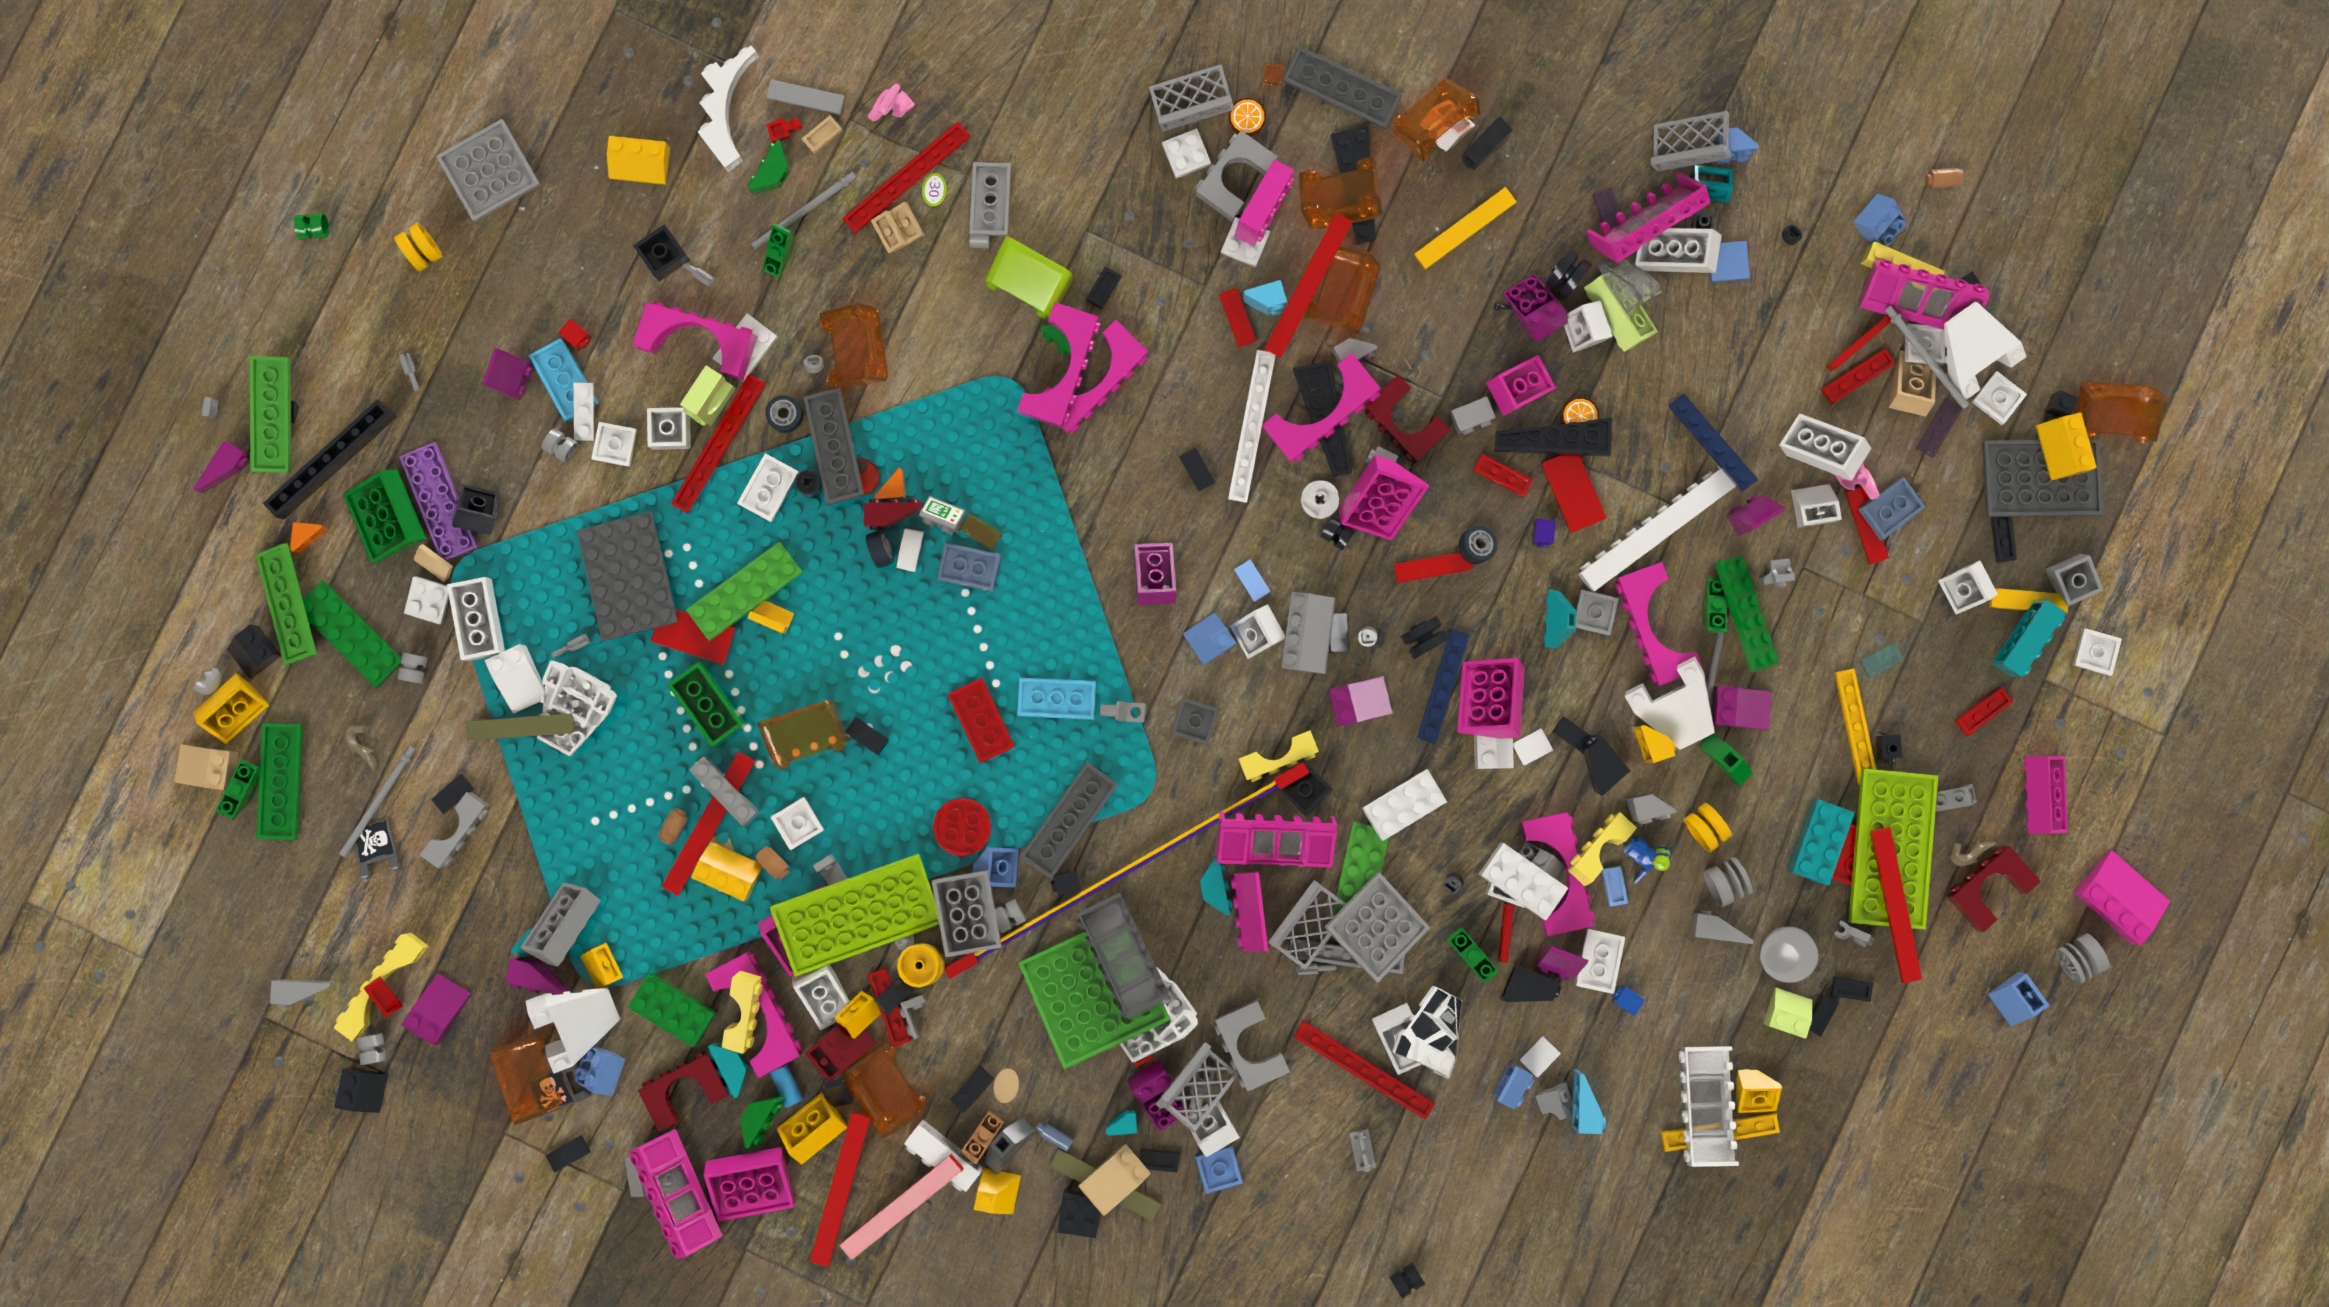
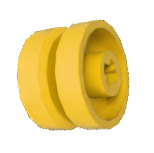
[394,222,443,272]
[1683,803,1732,852]
[897,943,945,987]

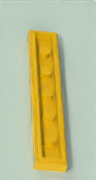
[1414,187,1517,270]
[1834,668,1876,785]
[1661,1112,1780,1152]

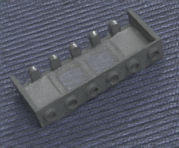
[1077,892,1172,1021]

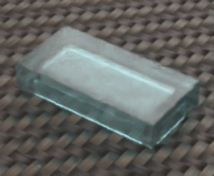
[1859,643,1904,678]

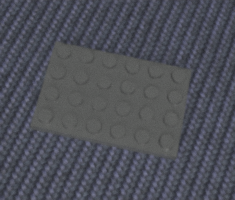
[1982,439,2104,517]
[577,511,679,642]

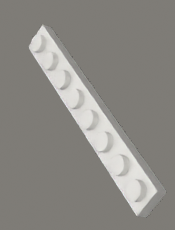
[1228,350,1275,503]

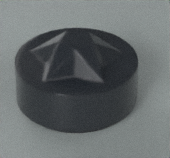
[1781,225,1802,245]
[1443,873,1464,893]

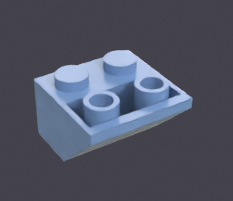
[1710,127,1759,164]
[1854,193,1907,247]
[1987,972,2050,1026]
[574,1046,625,1096]

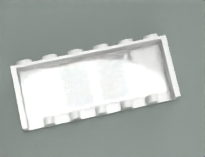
[1679,1046,1739,1167]

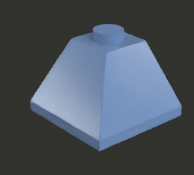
[1183,613,1236,665]
[973,847,1019,887]

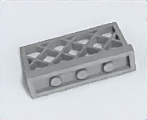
[1149,64,1234,132]
[1651,111,1731,172]
[1268,880,1346,970]
[1156,1042,1239,1133]

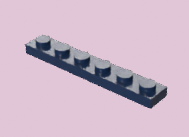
[1668,394,1758,492]
[1417,629,1469,744]

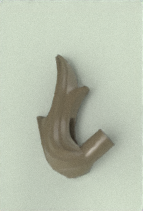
[344,725,377,772]
[1950,840,1998,866]

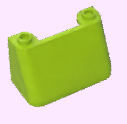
[984,236,1073,319]

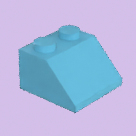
[1242,280,1287,316]

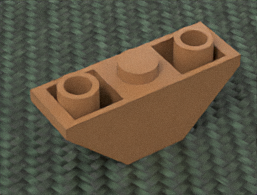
[960,1111,1004,1164]

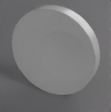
[1760,927,1818,983]

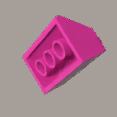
[2024,756,2068,834]

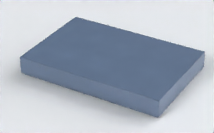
[1858,476,1926,541]
[937,543,1001,592]

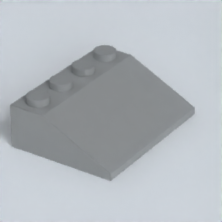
[932,870,1002,957]

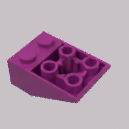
[1502,273,1568,343]
[504,957,571,995]
[1127,1059,1191,1132]

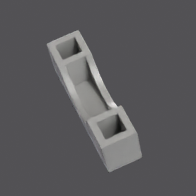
[689,756,760,826]
[420,792,490,869]

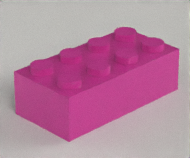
[1234,159,1295,247]

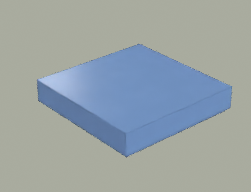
[1710,241,1750,283]
[1195,1145,1243,1194]

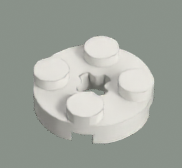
[1301,481,1339,519]

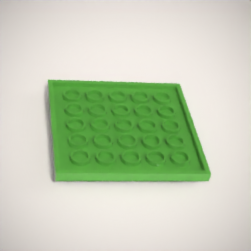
[1018,930,1171,1070]

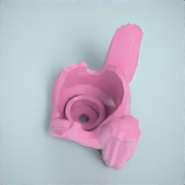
[868,84,915,121]
[1834,463,1879,500]

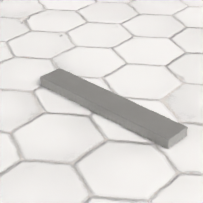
[1288,938,1405,974]

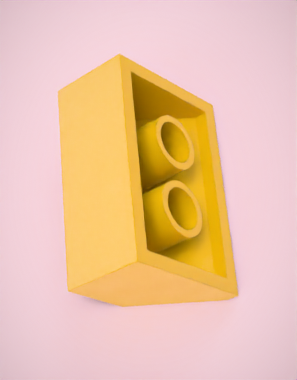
[607,136,670,185]
[2036,413,2097,481]
[193,673,269,744]
[691,841,763,901]
[776,1092,847,1165]

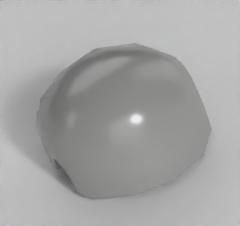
[193,667,222,695]

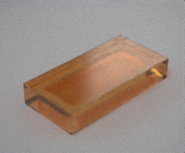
[959,513,1002,550]

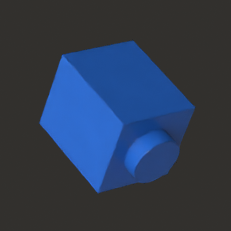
[1612,985,1645,1016]

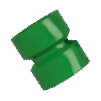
[294,213,329,240]

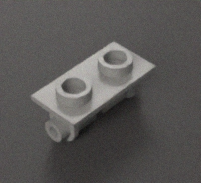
[1349,1129,1376,1172]

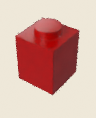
[558,319,592,351]

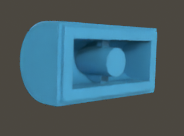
[770,1064,804,1108]

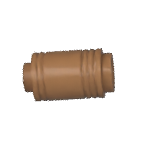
[1925,168,1964,189]
[658,808,688,845]
[755,846,790,880]

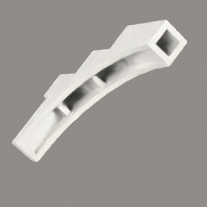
[698,46,759,172]

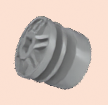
[1703,857,1753,908]
[2056,933,2110,985]

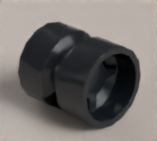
[795,470,823,498]
[1320,516,1356,551]
[1389,1263,1425,1299]

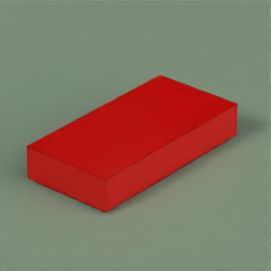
[364,976,403,1018]

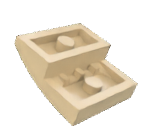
[871,202,924,254]

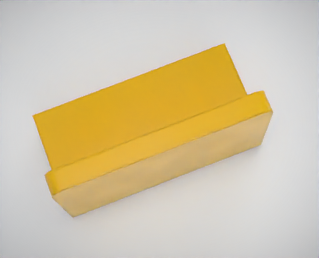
[747,601,794,635]
[580,943,623,989]
[834,991,881,1039]

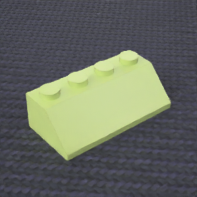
[1584,268,1658,352]

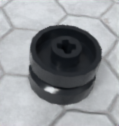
[1546,249,1592,299]
[1400,615,1450,660]

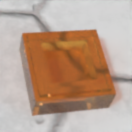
[1263,63,1284,86]

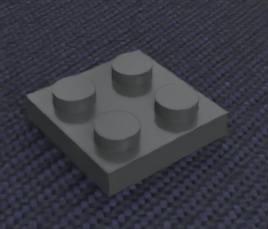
[1171,697,1219,745]

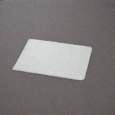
[1513,728,1553,765]
[1520,1036,1561,1077]

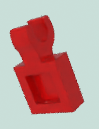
[766,118,802,143]

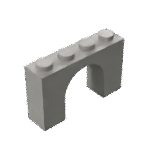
[1195,131,1278,222]
[1213,999,1290,1091]

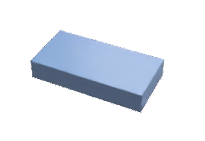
[1234,560,1271,602]
[1602,865,1628,907]

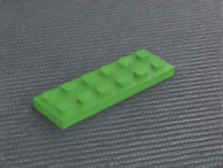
[249,356,291,473]
[686,542,803,641]
[256,544,317,665]
[1331,822,1389,936]

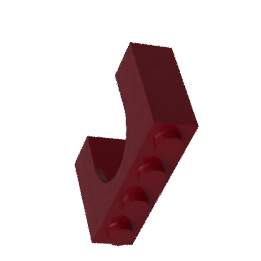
[1364,375,1450,463]
[1947,846,2041,932]
[638,1051,729,1132]

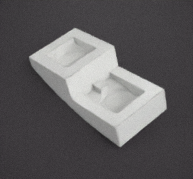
[896,528,924,572]

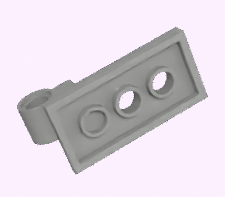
[969,162,1011,249]

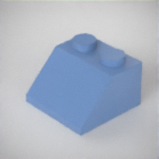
[1492,1062,1534,1110]

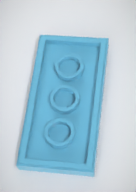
[528,337,599,422]
[1017,678,1096,720]

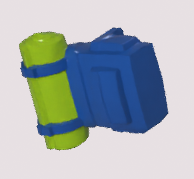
[1623,835,1672,884]

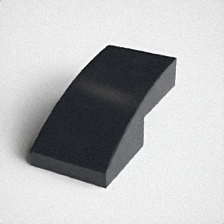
[1179,448,1215,492]
[1552,716,1591,755]
[845,717,889,756]
[545,1135,591,1173]

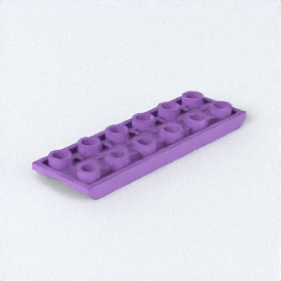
[399,442,478,561]

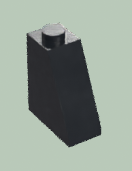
[1462,117,1513,171]
[1582,734,1631,796]
[1500,963,1561,1002]
[950,1066,994,1113]

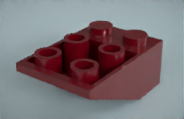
[864,499,924,530]
[805,1024,877,1082]

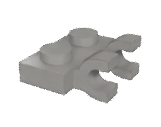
[1834,921,1874,947]

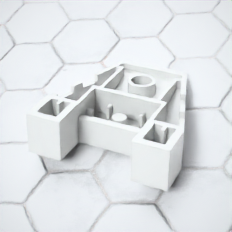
[1944,302,2026,400]
[1625,656,1715,750]
[526,988,620,1073]

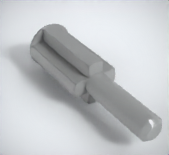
[683,263,715,287]
[398,353,420,392]
[551,633,590,658]
[1296,963,1337,975]

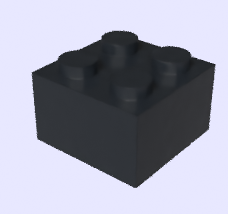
[633,224,690,282]
[1278,762,1333,817]
[1057,1190,1100,1238]

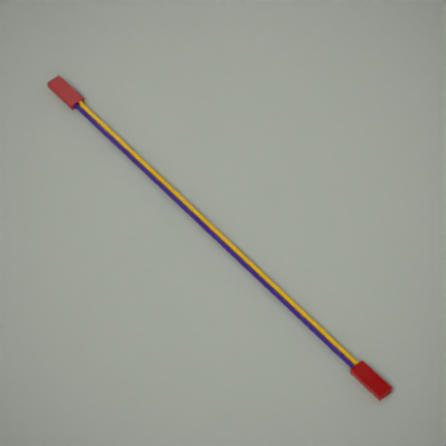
[944,762,1309,979]

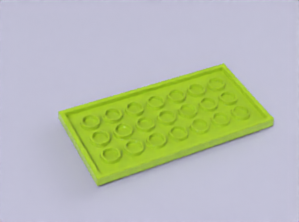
[1848,768,1938,930]
[770,854,939,977]

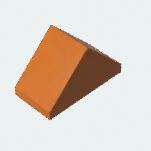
[874,468,906,501]
[290,522,329,554]

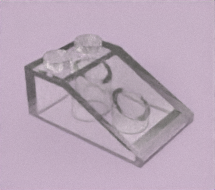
[1597,258,1662,313]

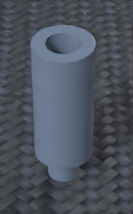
[1036,1122,1074,1152]

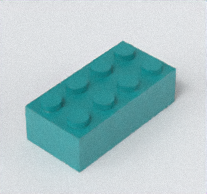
[1991,600,2066,677]
[1787,799,1855,885]

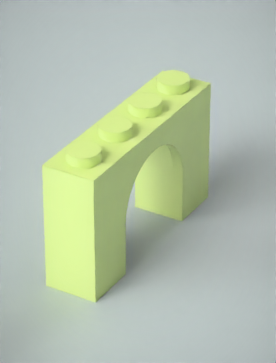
[680,365,736,427]

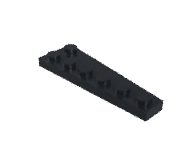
[1331,126,1376,245]
[1292,361,1352,477]
[1494,418,1612,457]

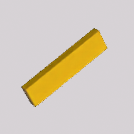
[1989,588,2068,613]

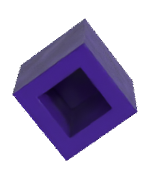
[1532,519,1556,548]

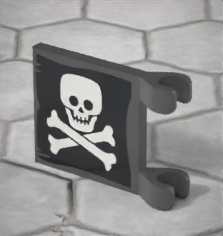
[351,819,402,879]
[528,1062,591,1116]

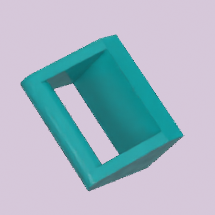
[1692,165,1733,203]
[1106,1108,1138,1136]

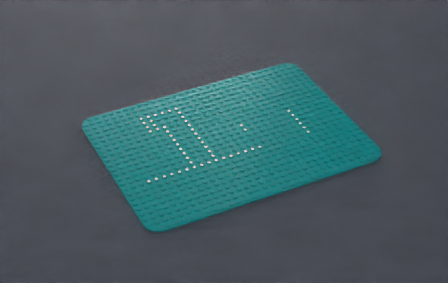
[450,375,1157,988]

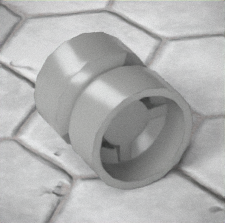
[541,428,579,463]
[397,653,428,684]
[995,899,1026,933]
[357,1033,387,1065]

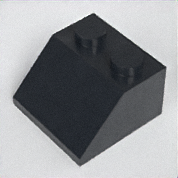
[452,484,500,535]
[227,624,281,679]
[334,1066,388,1113]

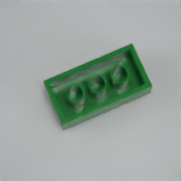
[667,662,747,748]
[627,972,718,1048]

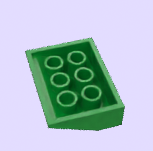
[343,469,426,564]

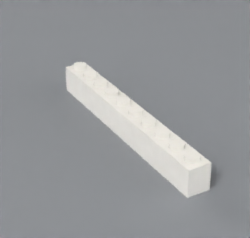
[1577,466,1736,592]

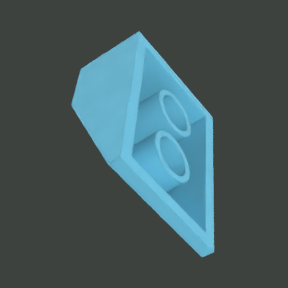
[1572,1069,1606,1134]

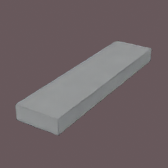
[767,79,845,115]

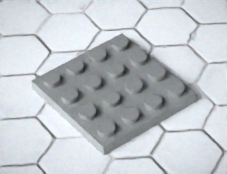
[436,119,541,222]
[1325,872,1430,983]

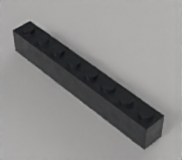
[263,399,397,520]

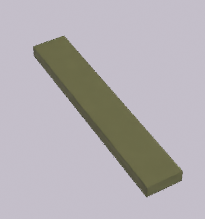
[465,713,575,740]
[1050,1148,1161,1221]

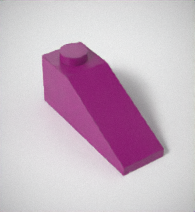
[193,440,250,493]

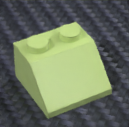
[1763,987,1813,1039]

